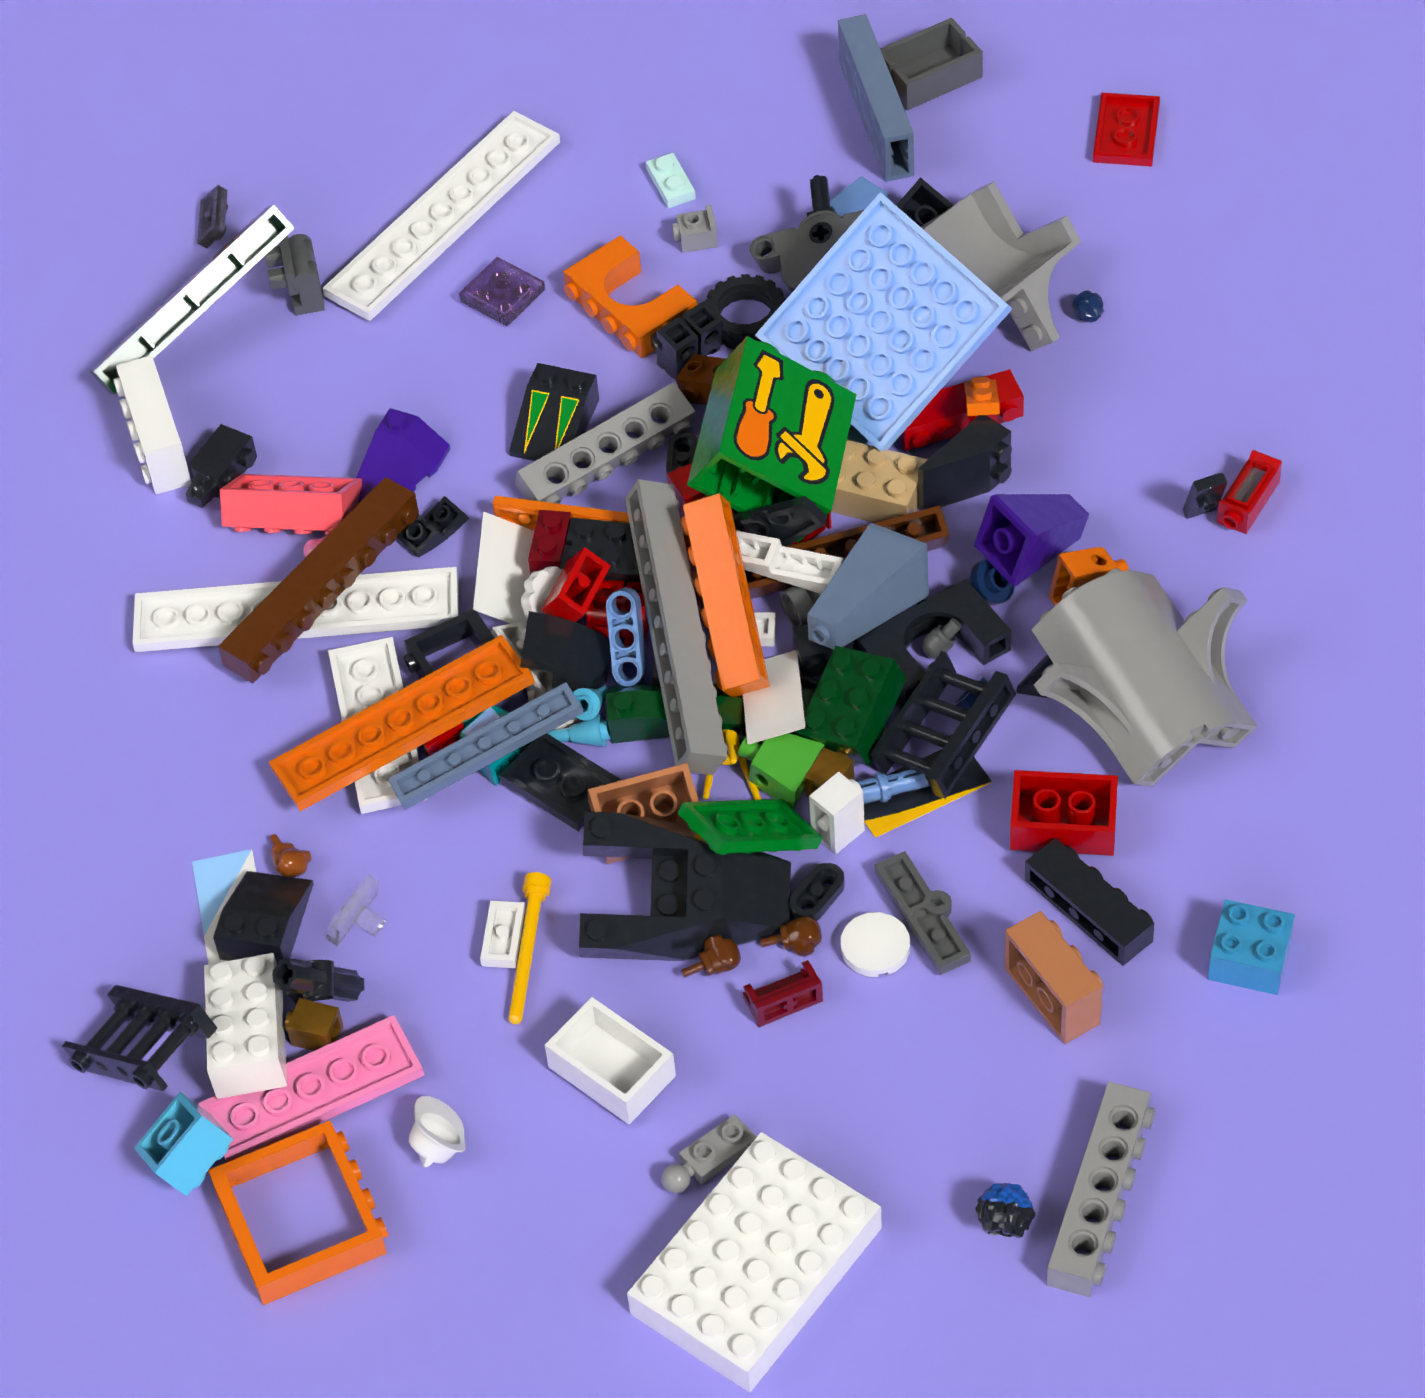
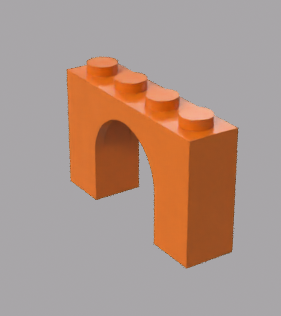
[563,235,697,358]

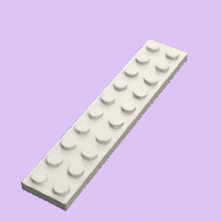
[322,111,560,321]
[133,567,459,652]

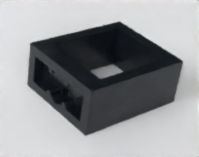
[403,609,495,680]

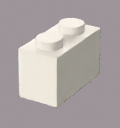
[809,772,865,855]

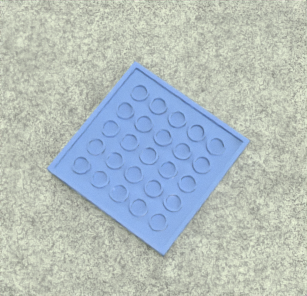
[755,192,1012,452]

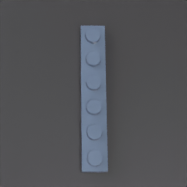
[388,682,583,810]

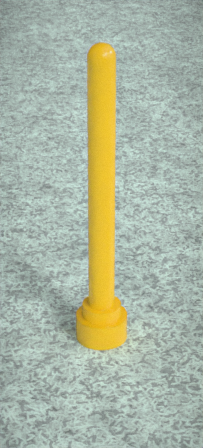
[508,872,552,1025]

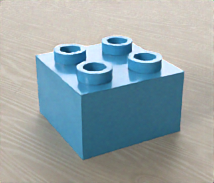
[1208,899,1295,995]

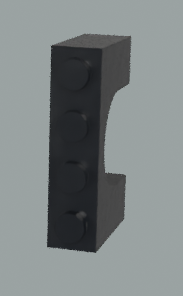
[856,579,1011,710]

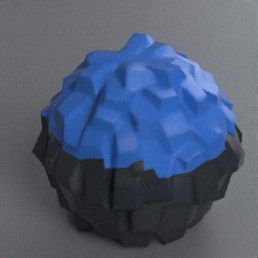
[975,1183,1036,1238]

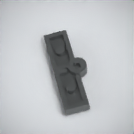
[874,851,971,975]

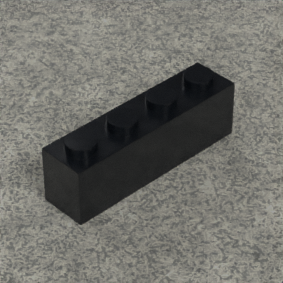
[1025,838,1154,966]

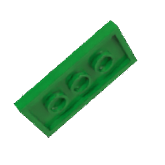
[678,799,823,855]

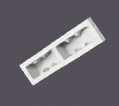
[736,531,844,594]

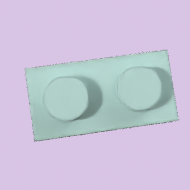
[646,153,696,208]

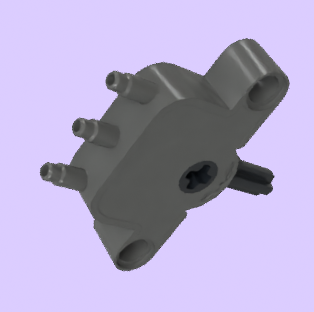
[750,175,864,293]

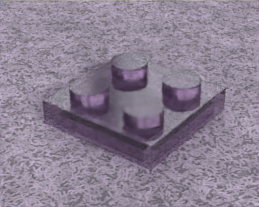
[459,257,545,327]

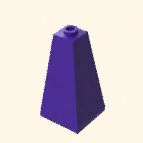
[973,494,1089,586]

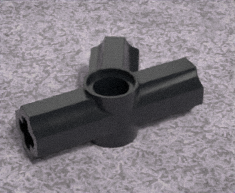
[272,958,364,1004]

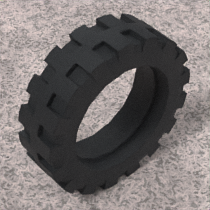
[705,274,786,349]

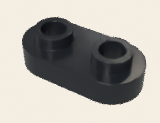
[666,432,698,481]
[790,863,845,920]

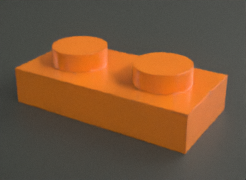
[964,377,1000,416]

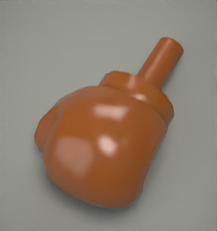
[270,834,312,877]

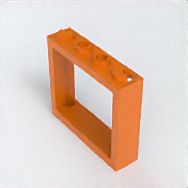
[208,1120,389,1305]

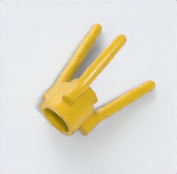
[703,729,762,800]

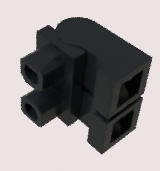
[651,301,723,379]

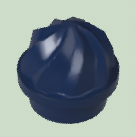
[1072,290,1104,322]

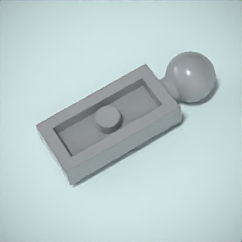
[661,1114,757,1193]

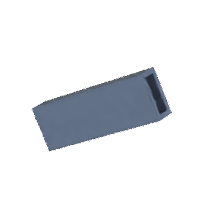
[838,14,914,182]

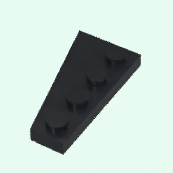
[733,496,828,547]

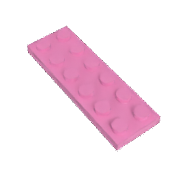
[198,1015,425,1163]

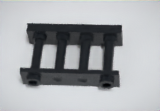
[870,651,1016,799]
[62,985,218,1091]

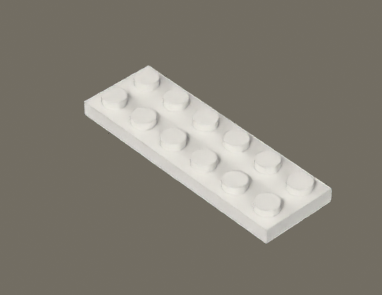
[328,637,427,814]

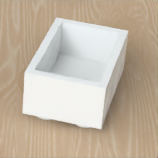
[545,997,676,1125]

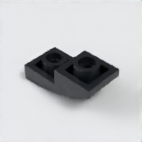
[397,496,469,557]

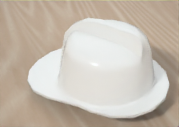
[409,1096,466,1168]

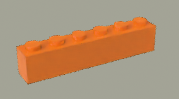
[681,494,770,697]

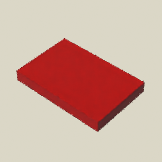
[1093,92,1160,167]

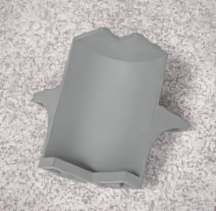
[921,181,1081,351]
[1031,568,1258,786]

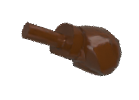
[760,916,822,957]
[681,934,741,978]

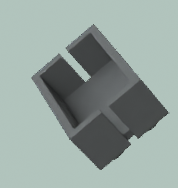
[880,17,983,111]

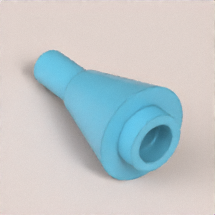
[573,686,608,721]
[548,714,611,747]

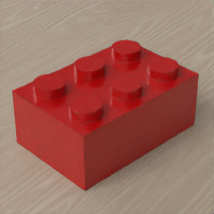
[1010,770,1118,856]

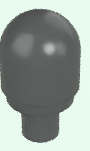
[922,618,962,659]

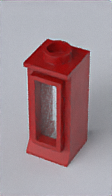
[1217,450,1282,534]

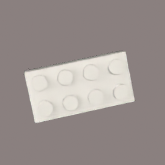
[113,355,192,495]
[204,953,287,1099]

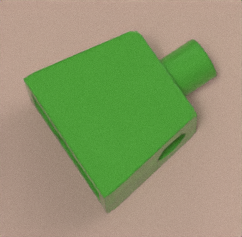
[738,733,824,809]

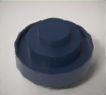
[970,558,1015,606]

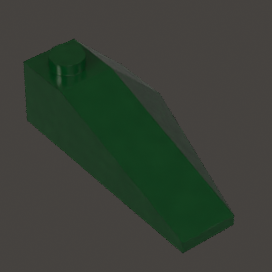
[606,682,746,744]

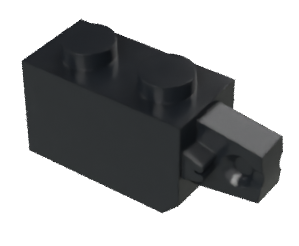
[185,424,257,508]

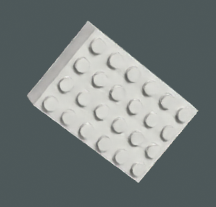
[627,1132,882,1393]

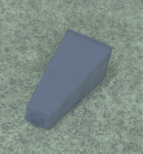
[807,523,929,650]

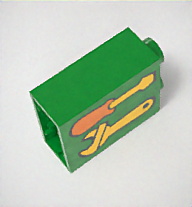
[687,336,857,543]

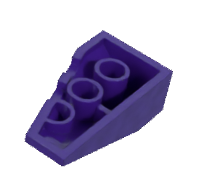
[356,408,450,504]

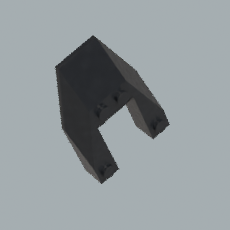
[579,811,791,961]

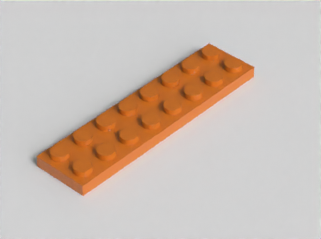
[269,635,535,812]

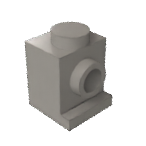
[672,205,718,253]

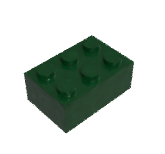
[797,646,906,766]

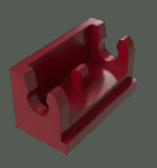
[742,960,823,1027]

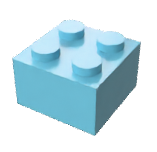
[134,1092,233,1196]

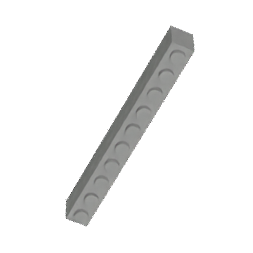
[625,479,728,775]

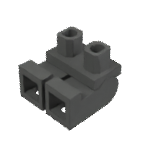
[265,234,325,316]

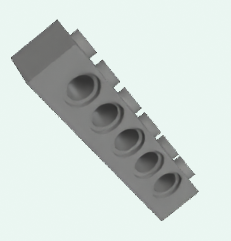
[515,382,695,504]
[1047,1081,1155,1297]

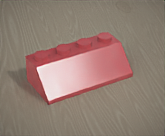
[220,474,362,535]

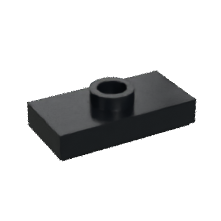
[1183,473,1227,519]

